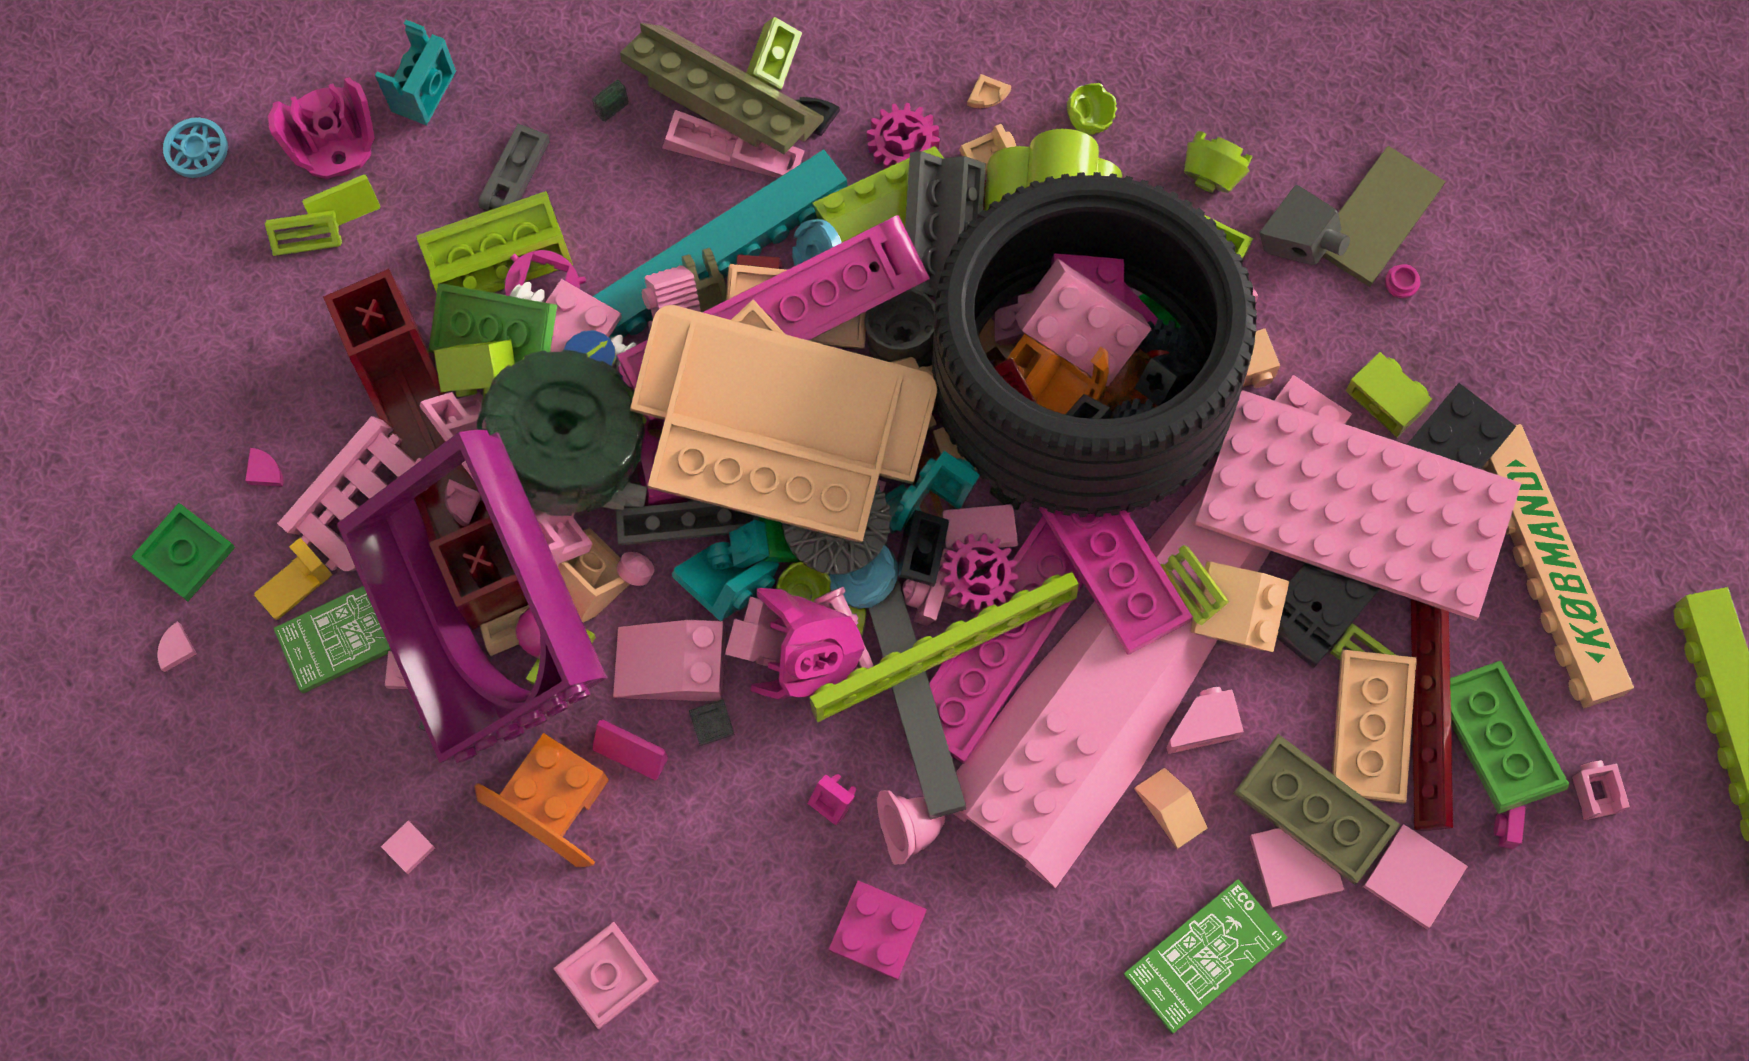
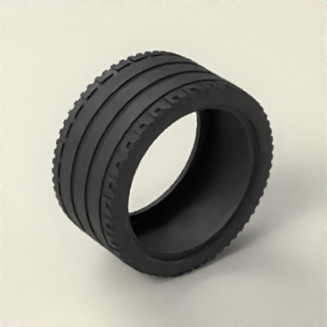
[932,172,1257,517]

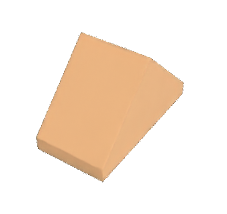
[1134,768,1207,849]

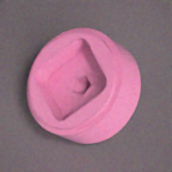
[616,552,654,586]
[902,579,930,608]

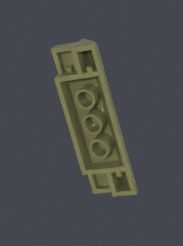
[620,23,824,154]

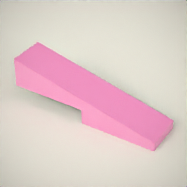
[662,110,805,178]

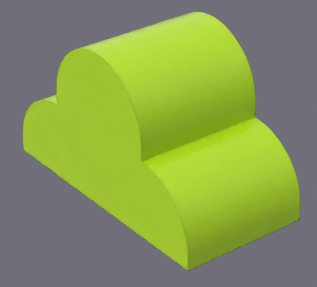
[984,129,1122,211]

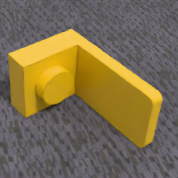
[254,538,332,620]

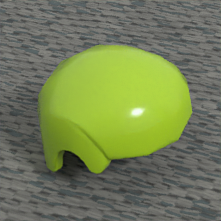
[776,562,831,602]

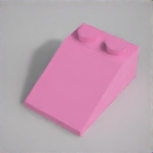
[613,620,726,702]

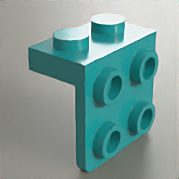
[894,451,980,532]
[672,546,780,621]

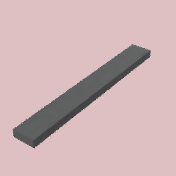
[868,544,966,820]

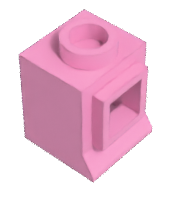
[1572,761,1630,820]

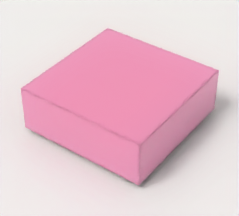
[381,820,435,874]

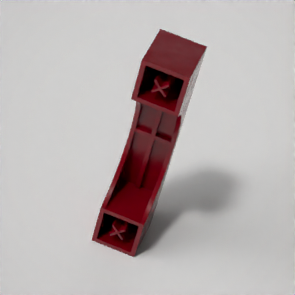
[323,269,529,630]

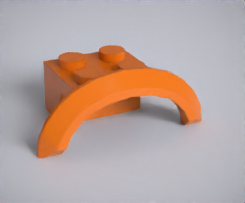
[1006,333,1109,415]
[474,733,609,867]

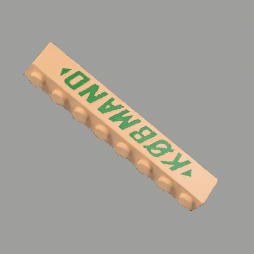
[1481,424,1634,709]

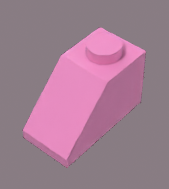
[1166,687,1244,754]

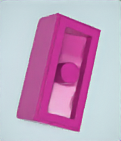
[593,719,668,780]

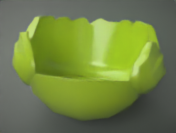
[1067,83,1117,135]

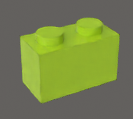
[434,340,518,397]
[1345,352,1432,438]

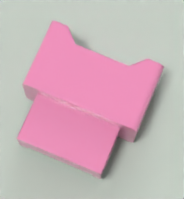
[725,597,787,666]

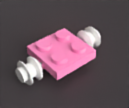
[510,279,636,373]

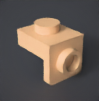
[959,124,1016,174]

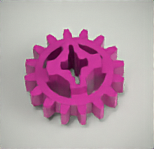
[867,103,940,169]
[939,533,1019,613]

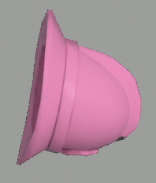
[877,790,945,865]

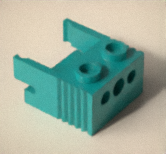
[375,20,456,126]

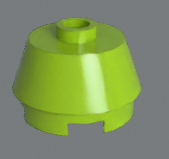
[1184,131,1252,193]

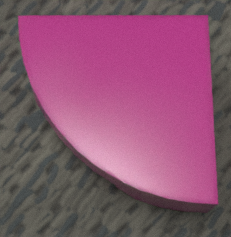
[245,448,283,487]

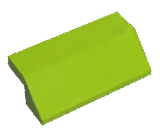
[416,191,573,293]

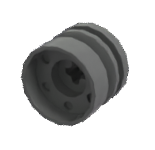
[865,288,935,368]

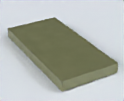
[1322,146,1446,287]
[1233,734,1400,885]

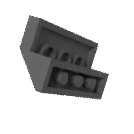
[905,151,986,297]
[615,482,759,546]

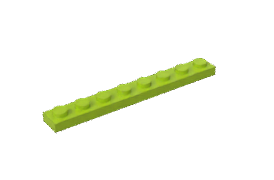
[810,572,1079,722]

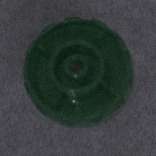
[476,350,645,516]

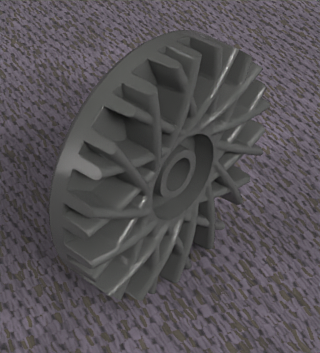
[782,484,891,575]

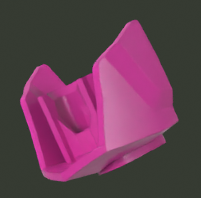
[268,77,375,179]
[751,588,865,699]

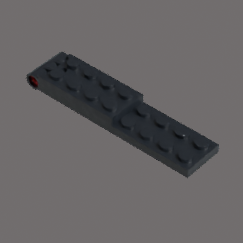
[1277,383,1517,668]

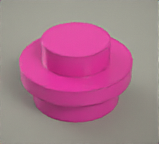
[1385,264,1420,298]

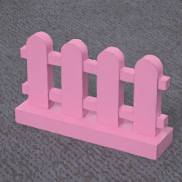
[277,416,427,572]

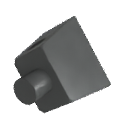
[1259,184,1350,265]

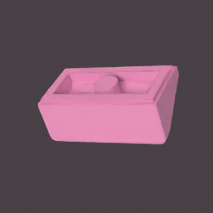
[942,504,1018,551]

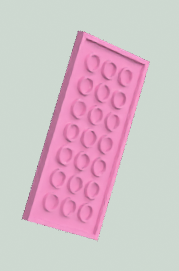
[1195,390,1521,621]

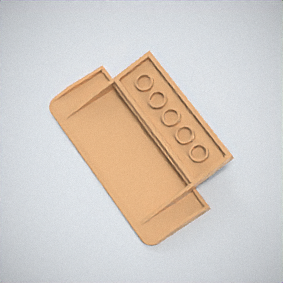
[630,305,937,543]

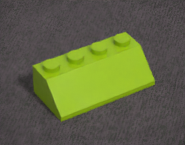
[813,146,944,243]

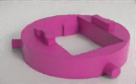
[505,250,586,296]

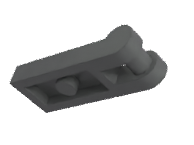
[478,124,550,211]

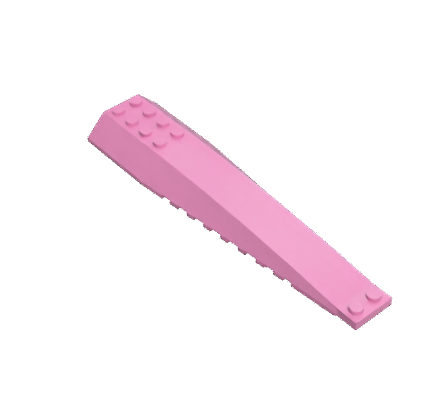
[953,375,1352,888]

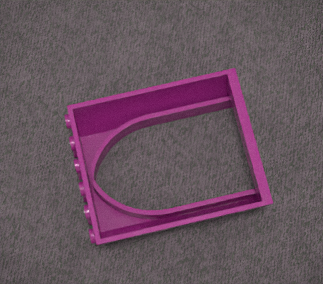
[337,430,607,764]

